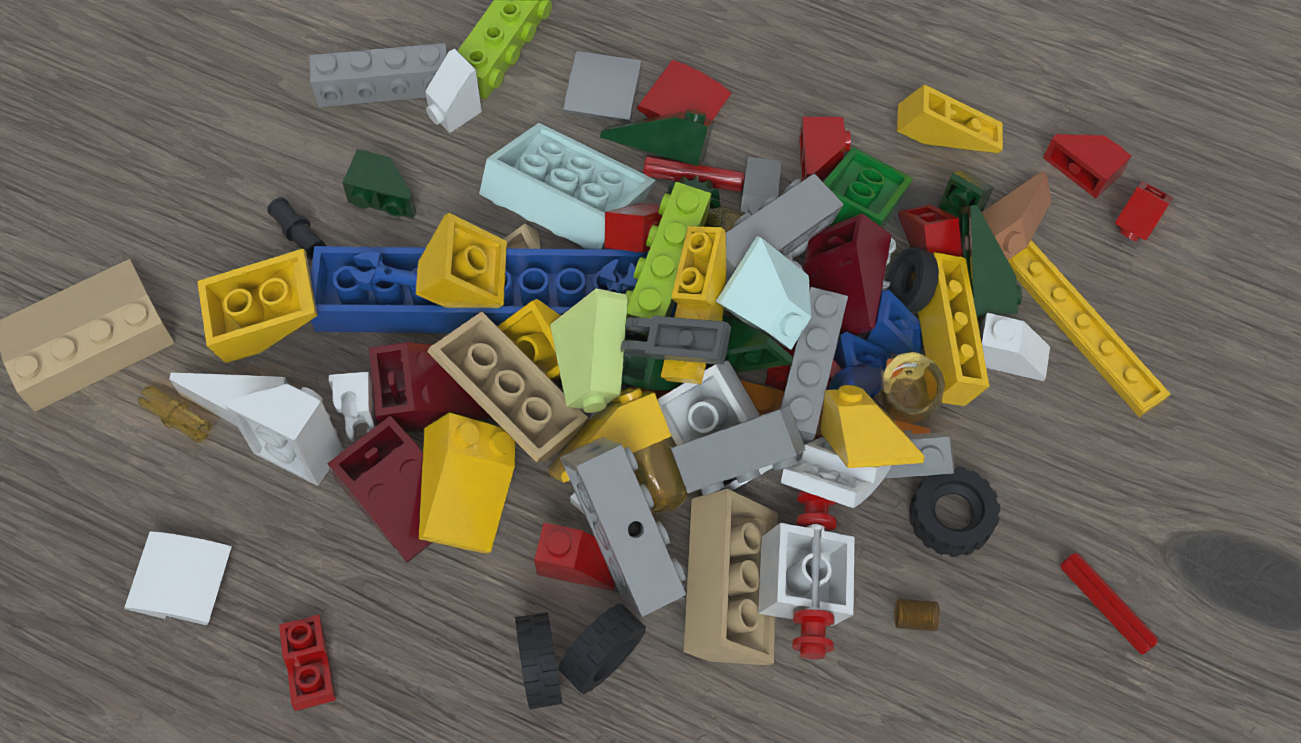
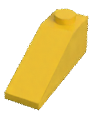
[897,84,1003,153]

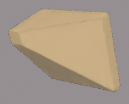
[503,223,541,249]

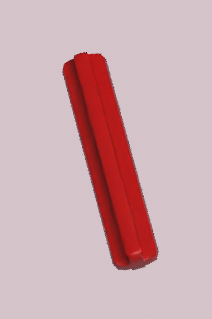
[643,156,745,192]
[1060,552,1159,655]

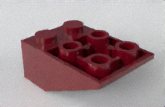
[804,213,892,340]
[368,342,492,431]
[327,416,433,563]

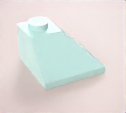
[716,236,812,350]

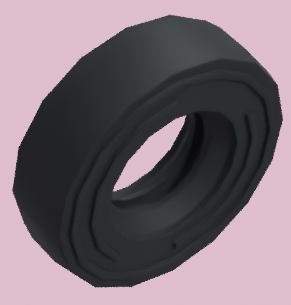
[886,247,939,313]

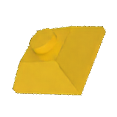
[415,213,507,308]
[497,299,561,383]
[821,385,925,468]

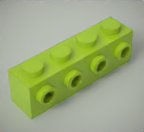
[457,0,552,99]
[625,182,711,337]

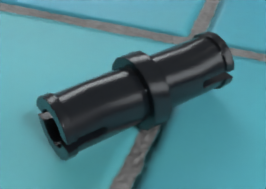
[267,197,326,259]

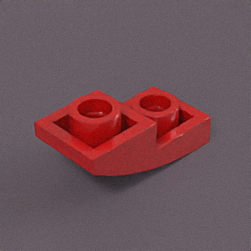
[279,615,336,711]

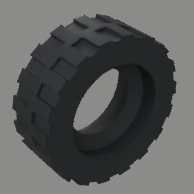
[909,466,1001,557]
[558,603,646,694]
[515,612,563,710]

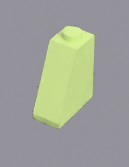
[550,289,628,413]

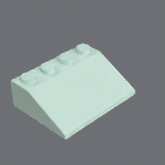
[479,123,656,250]

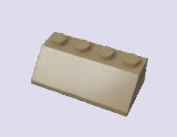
[427,312,588,462]
[684,489,778,666]

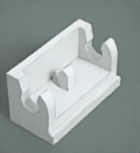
[329,372,378,441]

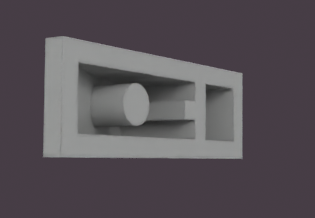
[739,157,781,218]

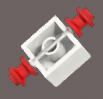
[758,490,855,660]

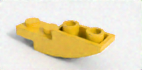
[661,226,726,385]

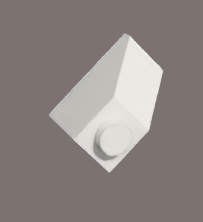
[425,49,482,133]
[979,313,1050,381]

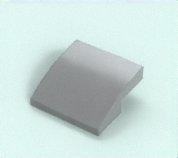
[563,51,642,123]

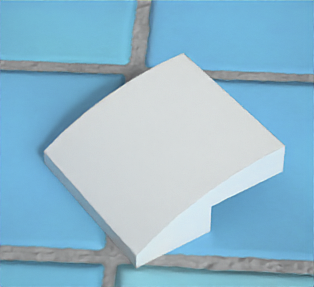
[781,437,892,508]
[124,531,232,626]

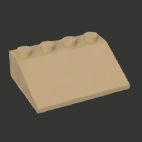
[0,259,175,412]

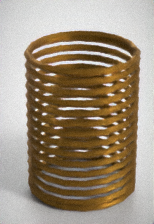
[894,599,940,632]

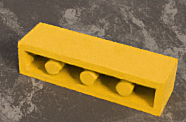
[912,252,990,406]

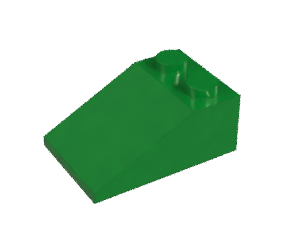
[823,147,913,228]

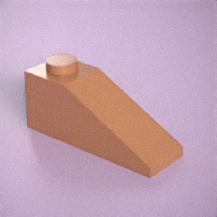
[982,171,1052,260]

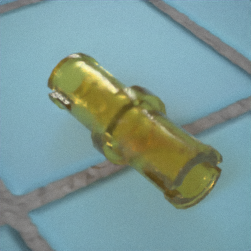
[138,385,212,443]

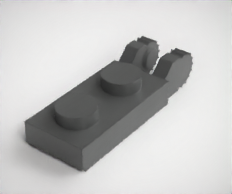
[620,316,731,365]

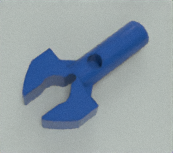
[349,250,417,291]
[599,259,638,294]

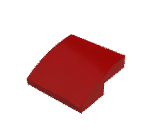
[636,60,732,120]

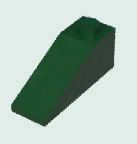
[600,109,714,166]
[960,205,1022,316]
[705,316,794,373]

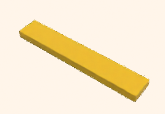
[1008,240,1171,417]

